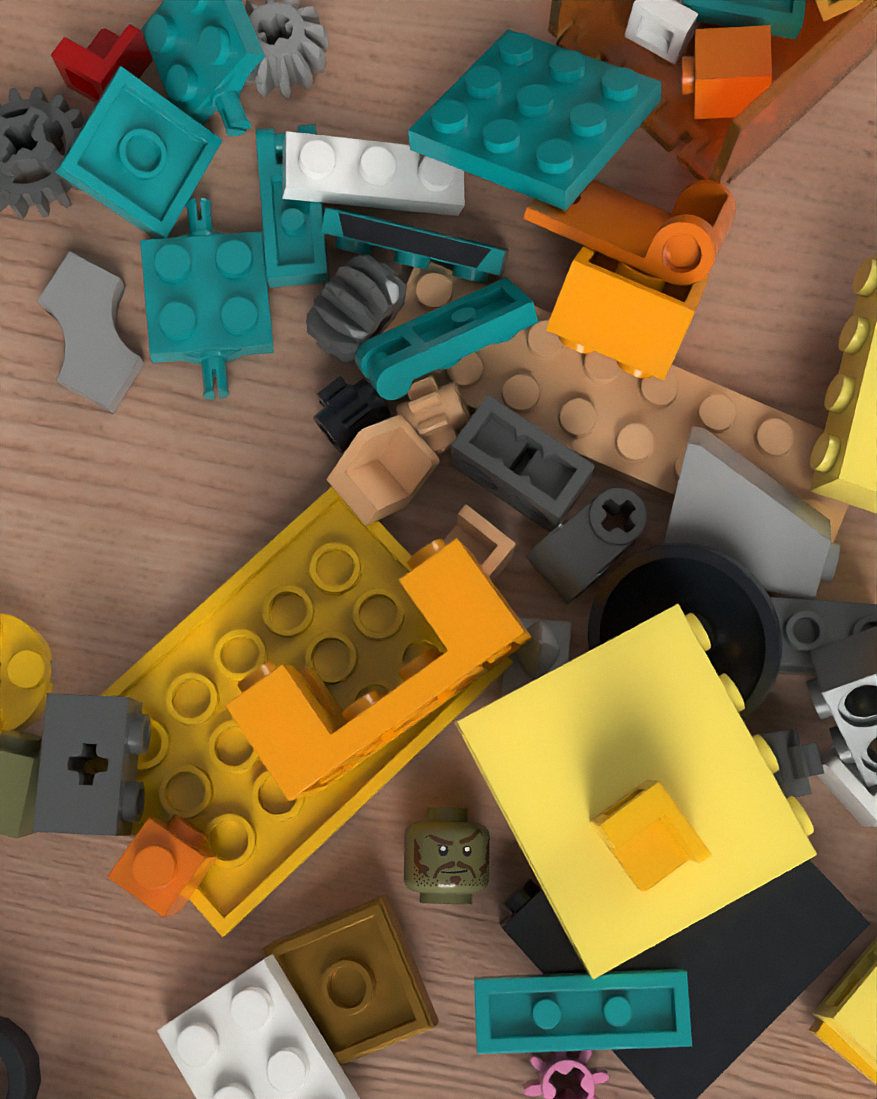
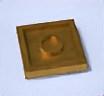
[263,894,439,1065]

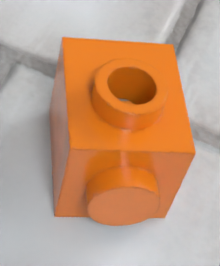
[682,25,772,119]
[107,814,219,918]

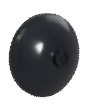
[588,542,782,721]

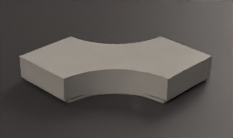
[37,251,145,414]

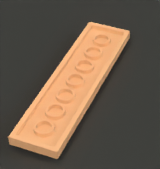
[382,262,849,543]

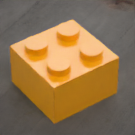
[546,246,710,381]

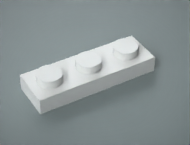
[282,131,465,216]

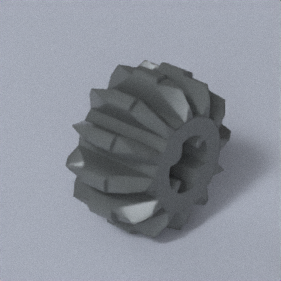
[306,254,407,363]

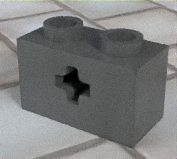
[33,693,151,836]

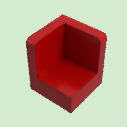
[51,24,153,103]

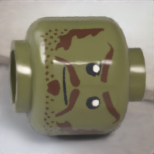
[404,807,490,904]

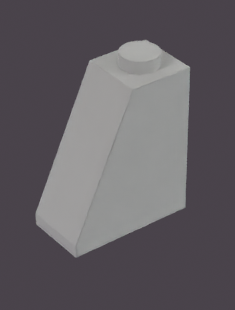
[664,426,840,600]

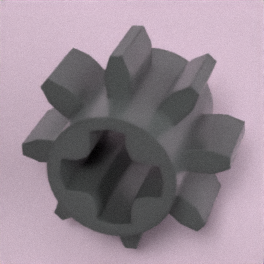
[760,728,825,798]

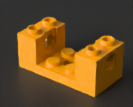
[225,538,533,801]

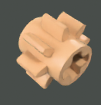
[396,374,471,454]

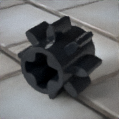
[313,376,391,453]

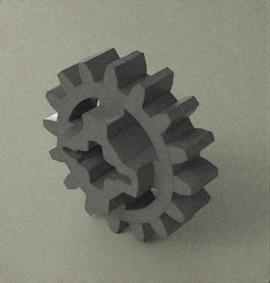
[0,87,85,219]

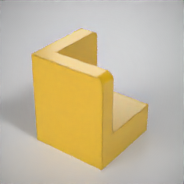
[590,780,712,892]

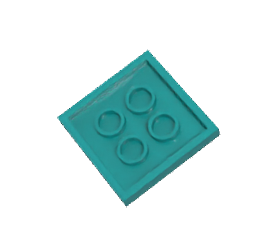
[408,29,662,211]

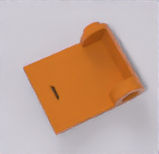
[523,179,736,286]

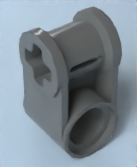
[526,487,647,605]

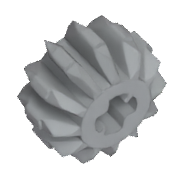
[244,0,329,100]

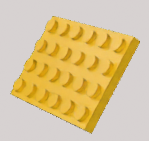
[85,486,513,937]

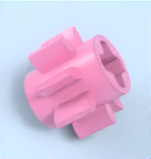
[523,1050,609,1099]

